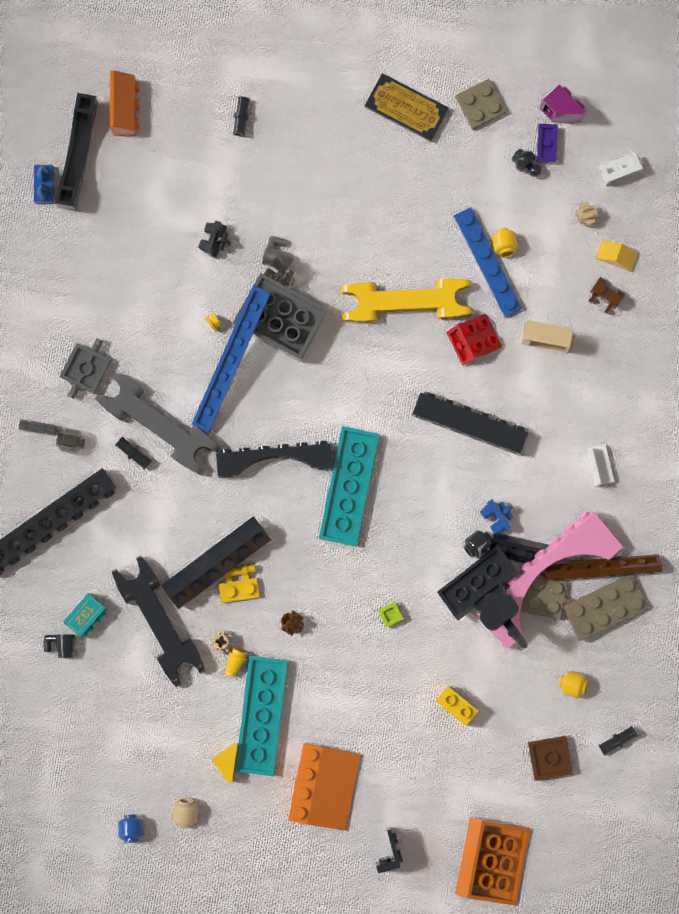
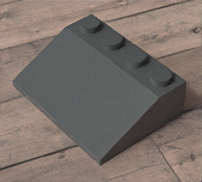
[233,273,328,362]

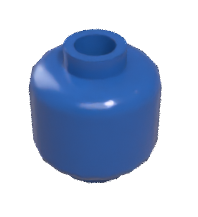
[118,814,144,843]

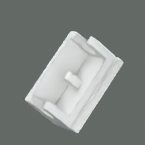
[598,152,643,186]

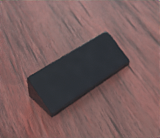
[492,533,550,563]

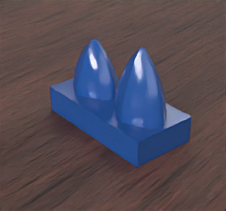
[34,165,54,204]

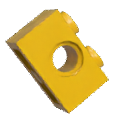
[435,686,478,726]

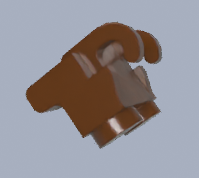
[588,277,625,314]

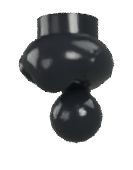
[512,149,542,177]

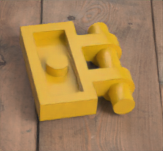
[219,564,260,603]

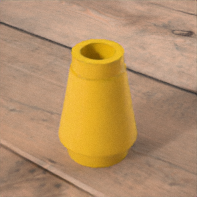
[225,647,247,678]

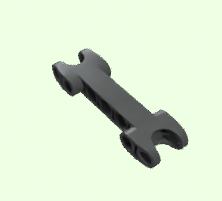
[94,372,221,475]

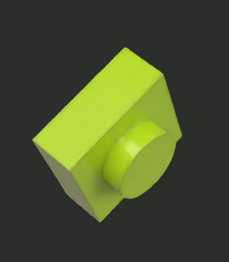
[378,602,403,627]

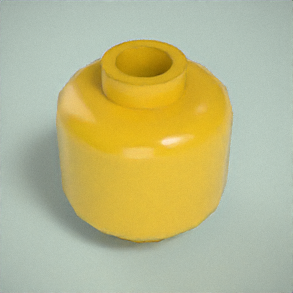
[492,228,518,258]
[559,671,589,699]

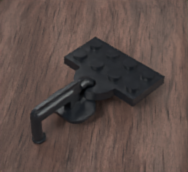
[437,545,528,649]

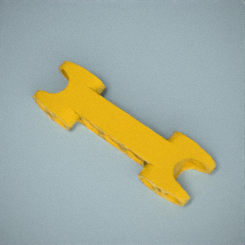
[340,278,473,323]

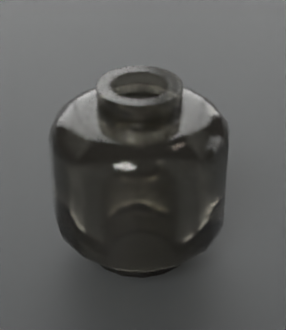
[56,428,85,454]

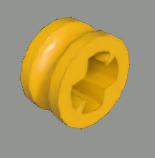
[204,313,223,331]

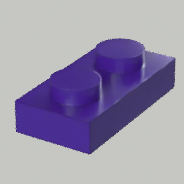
[536,124,558,163]

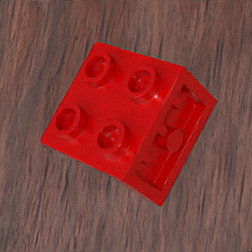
[446,314,502,366]

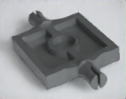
[59,338,111,399]

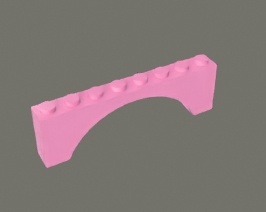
[475,510,623,649]

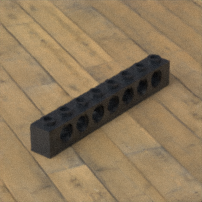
[0,468,117,574]

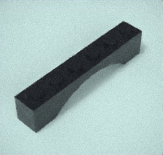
[55,92,98,211]
[216,441,333,478]

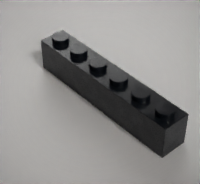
[412,391,529,456]
[161,516,271,609]

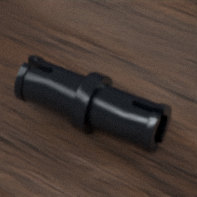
[233,96,250,136]
[115,436,152,470]
[598,726,638,756]

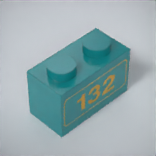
[63,593,108,638]

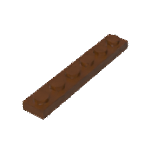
[544,554,662,580]

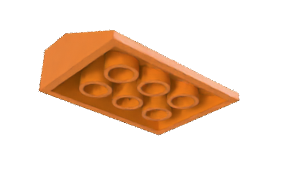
[288,743,361,831]
[455,817,530,906]

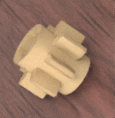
[576,202,599,227]
[209,630,234,654]

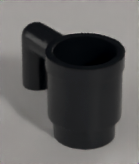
[44,634,75,658]

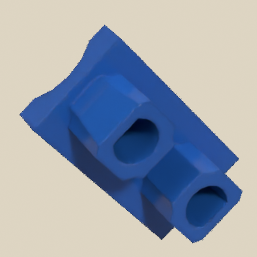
[480,499,514,535]

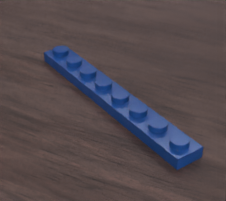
[192,285,271,432]

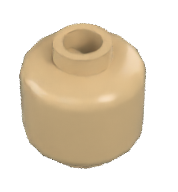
[173,798,198,828]

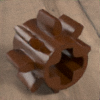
[281,610,304,636]

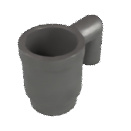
[262,236,288,268]

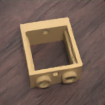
[521,320,576,353]

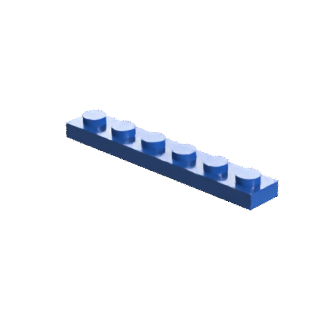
[454,207,522,318]

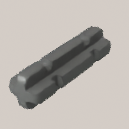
[19,420,57,435]

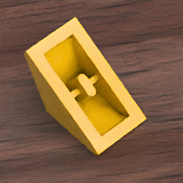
[595,241,638,272]
[212,743,238,783]

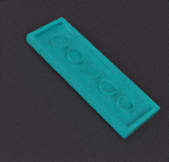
[319,426,379,547]
[235,656,288,776]

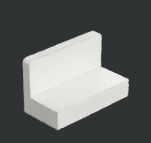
[586,445,615,487]

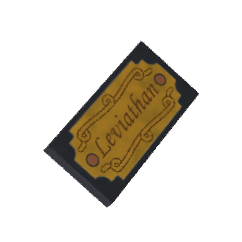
[364,73,449,142]

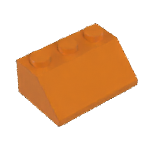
[110,70,140,135]

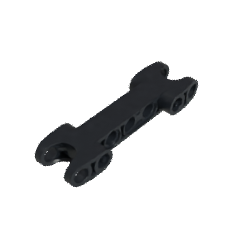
[112,556,206,688]

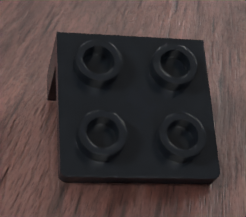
[375,827,403,874]

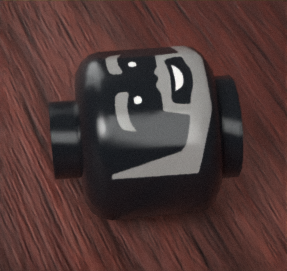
[463,530,493,559]

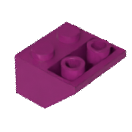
[540,84,586,123]

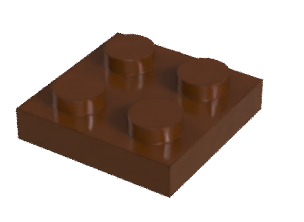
[527,735,573,781]

